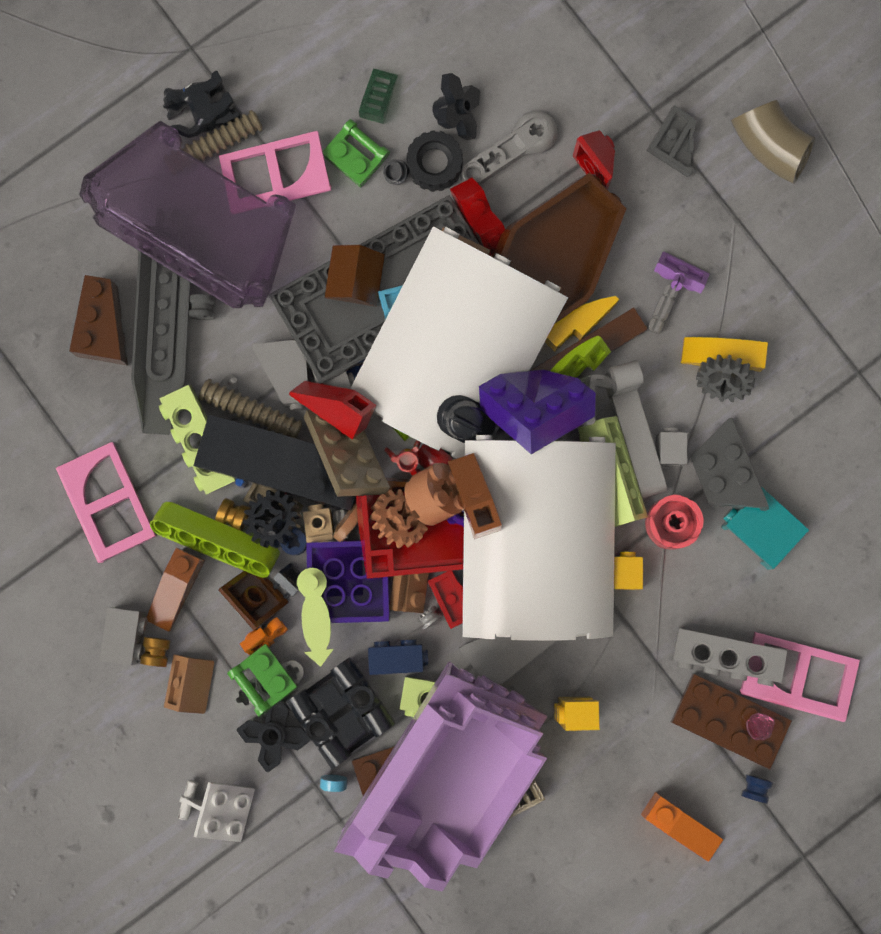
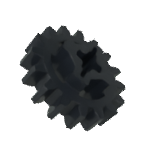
[243,490,302,549]

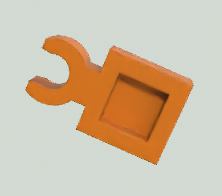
[240,617,288,655]

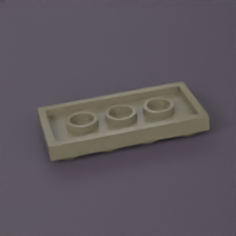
[304,410,390,497]

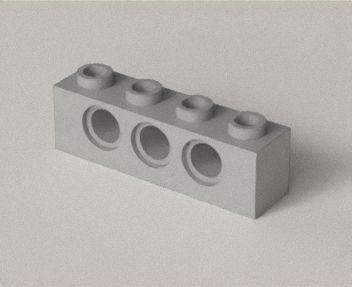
[672,628,787,687]

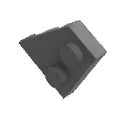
[646,105,696,177]

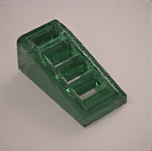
[359,68,398,124]

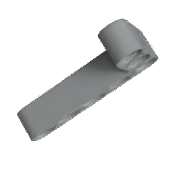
[605,360,667,499]

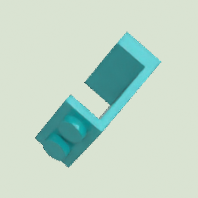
[721,486,809,570]

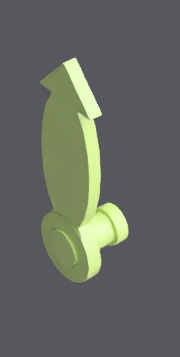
[297,568,334,667]

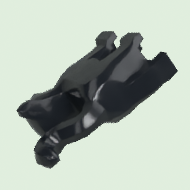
[163,71,240,147]

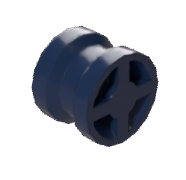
[280,529,306,556]
[741,774,773,804]

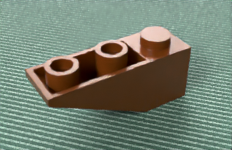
[448,453,502,540]

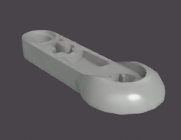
[462,111,558,185]

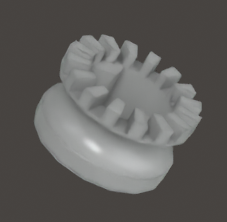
[416,605,443,630]

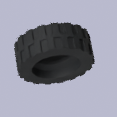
[406,130,463,192]

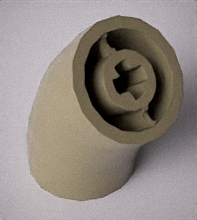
[731,100,815,184]

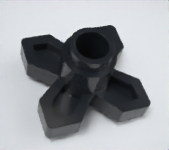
[432,73,480,140]
[237,700,310,772]

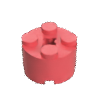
[645,495,704,550]

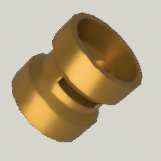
[215,498,250,531]
[140,637,171,667]

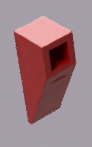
[289,381,377,440]

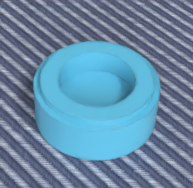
[320,775,347,792]

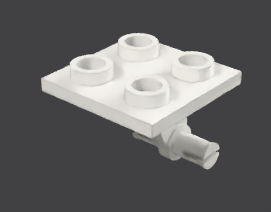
[177,780,255,842]

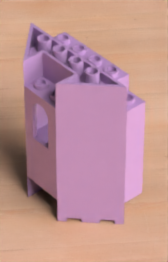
[334,661,548,892]

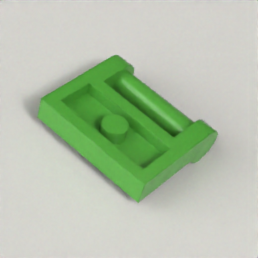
[323,119,390,188]
[227,644,298,717]

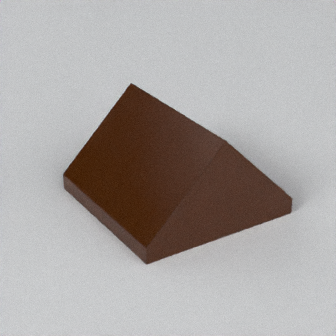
[324,245,385,307]
[218,571,289,630]

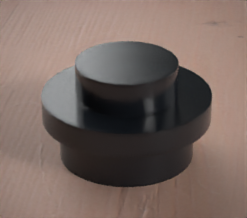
[383,159,409,185]

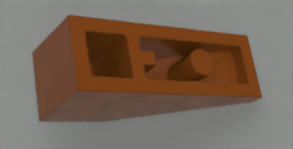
[146,548,205,632]

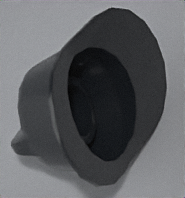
[437,395,495,443]

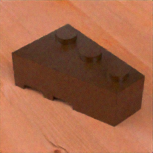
[69,275,128,366]

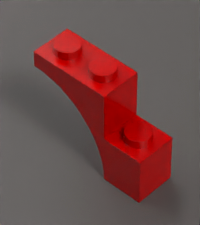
[450,177,505,257]

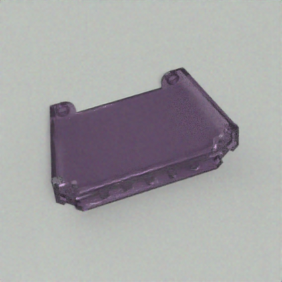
[79,121,296,308]

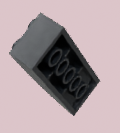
[193,415,355,511]

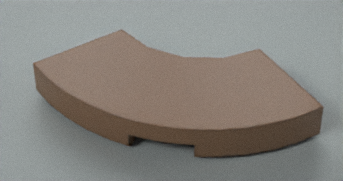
[333,498,358,542]

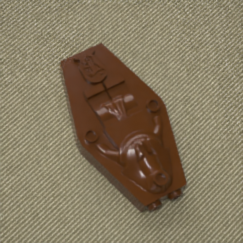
[492,173,627,324]

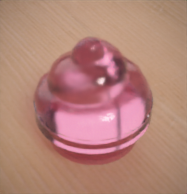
[746,713,775,741]

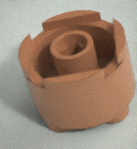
[405,463,464,525]

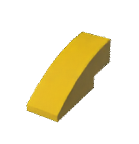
[545,296,619,352]
[681,337,768,372]

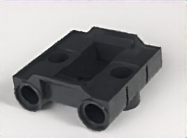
[286,657,396,769]

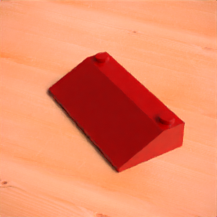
[356,491,464,579]

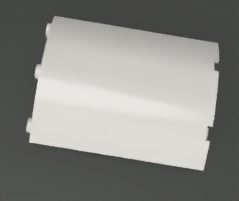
[350,227,568,459]
[463,435,616,641]

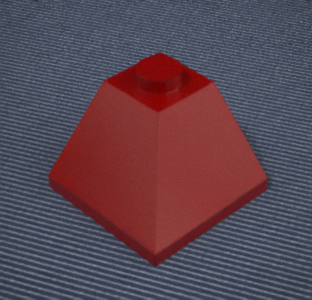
[572,130,615,190]

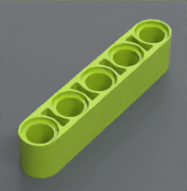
[150,502,280,578]

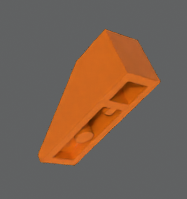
[641,792,723,862]

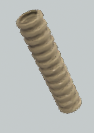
[164,110,263,176]
[199,379,303,438]

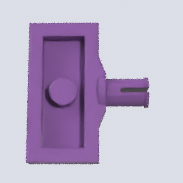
[654,251,709,294]

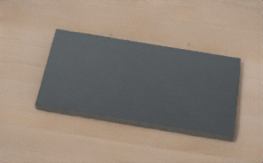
[268,195,480,384]

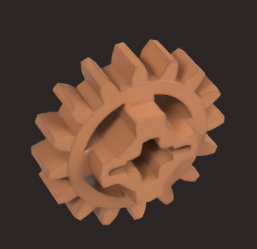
[370,489,428,548]

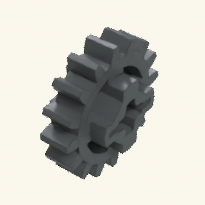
[696,355,755,402]

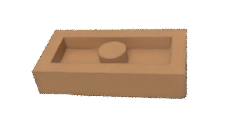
[164,654,214,714]

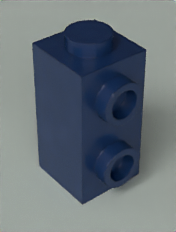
[368,639,428,675]

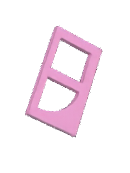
[219,131,332,215]
[56,442,157,563]
[740,632,860,722]

